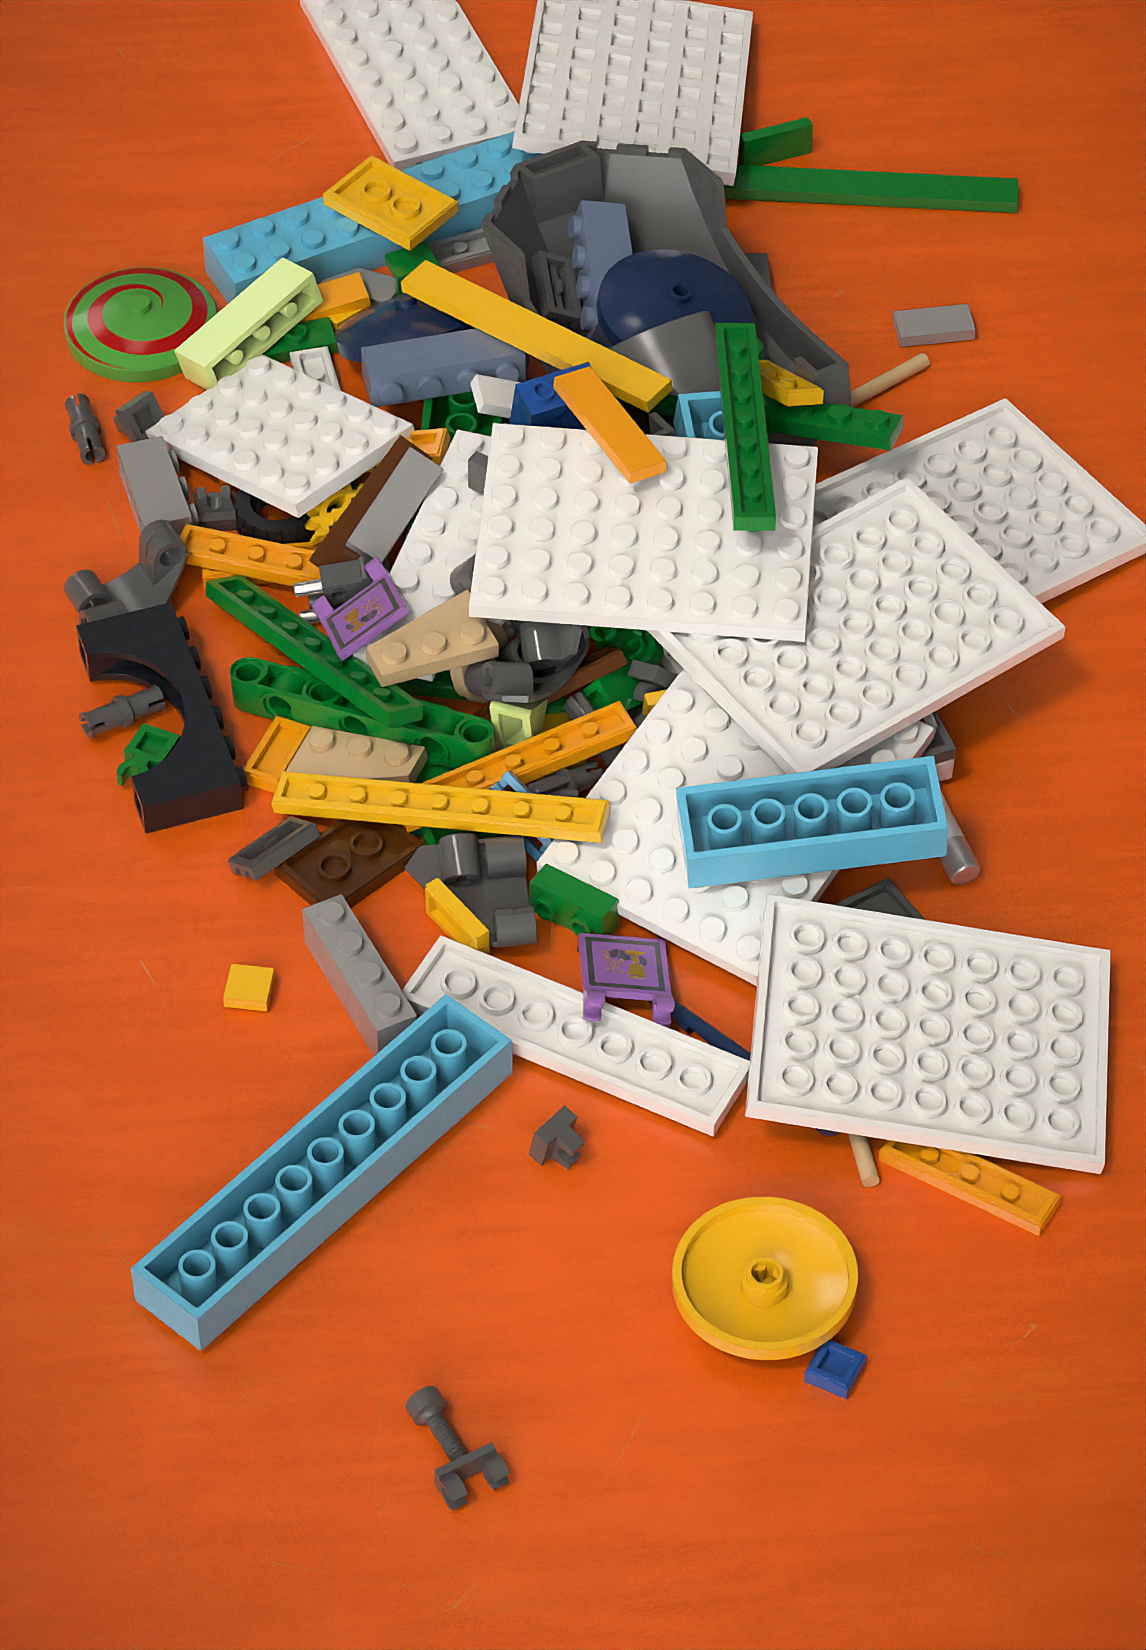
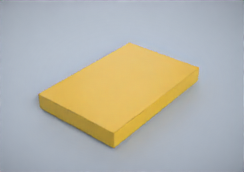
[323,155,459,251]

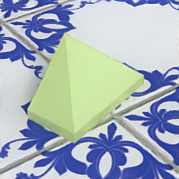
[489,699,548,752]

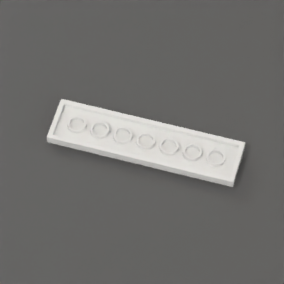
[353,429,491,682]
[402,935,750,1136]

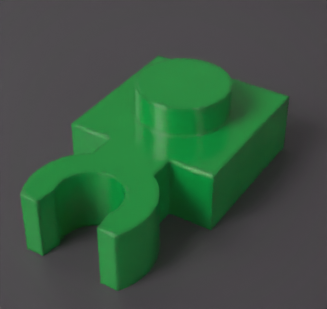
[117,723,180,786]

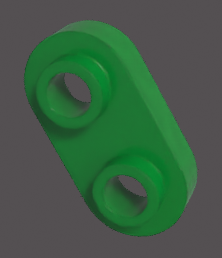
[595,628,664,667]

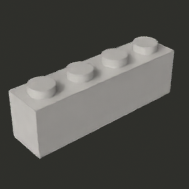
[302,894,417,1056]

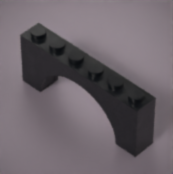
[76,602,248,834]

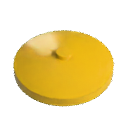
[672,1197,858,1360]

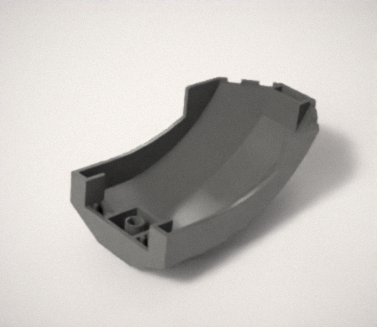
[482,140,851,446]

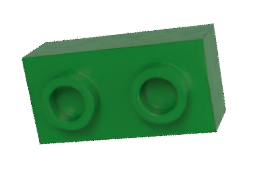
[529,863,619,936]

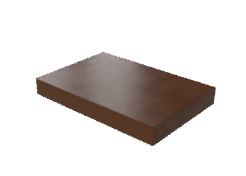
[274,819,425,908]

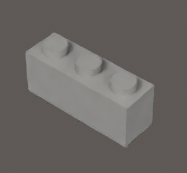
[116,436,199,536]

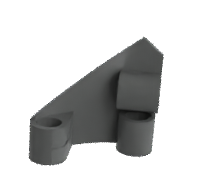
[609,311,720,398]
[64,520,188,624]
[450,554,582,671]
[464,625,591,703]
[405,833,537,948]

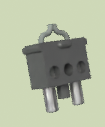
[293,556,372,623]

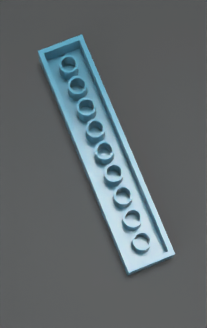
[203,131,543,304]
[131,994,513,1351]

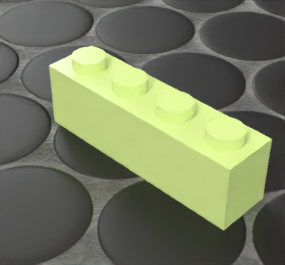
[174,257,323,390]

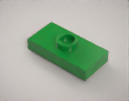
[262,317,338,363]

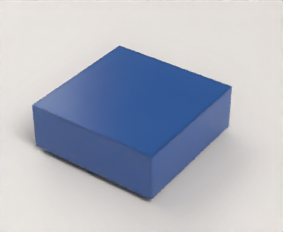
[804,1340,867,1399]

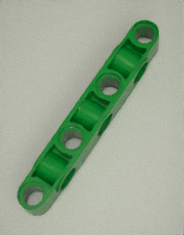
[229,657,496,769]

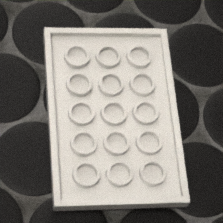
[145,355,415,518]

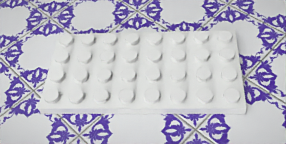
[300,0,519,170]

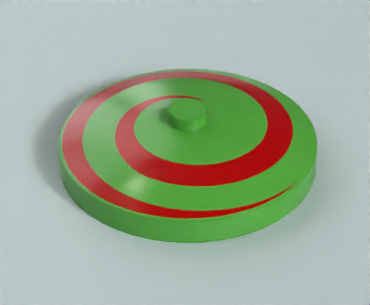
[64,267,217,382]

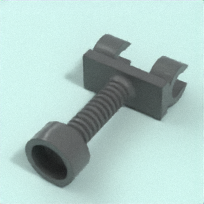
[405,1386,510,1510]

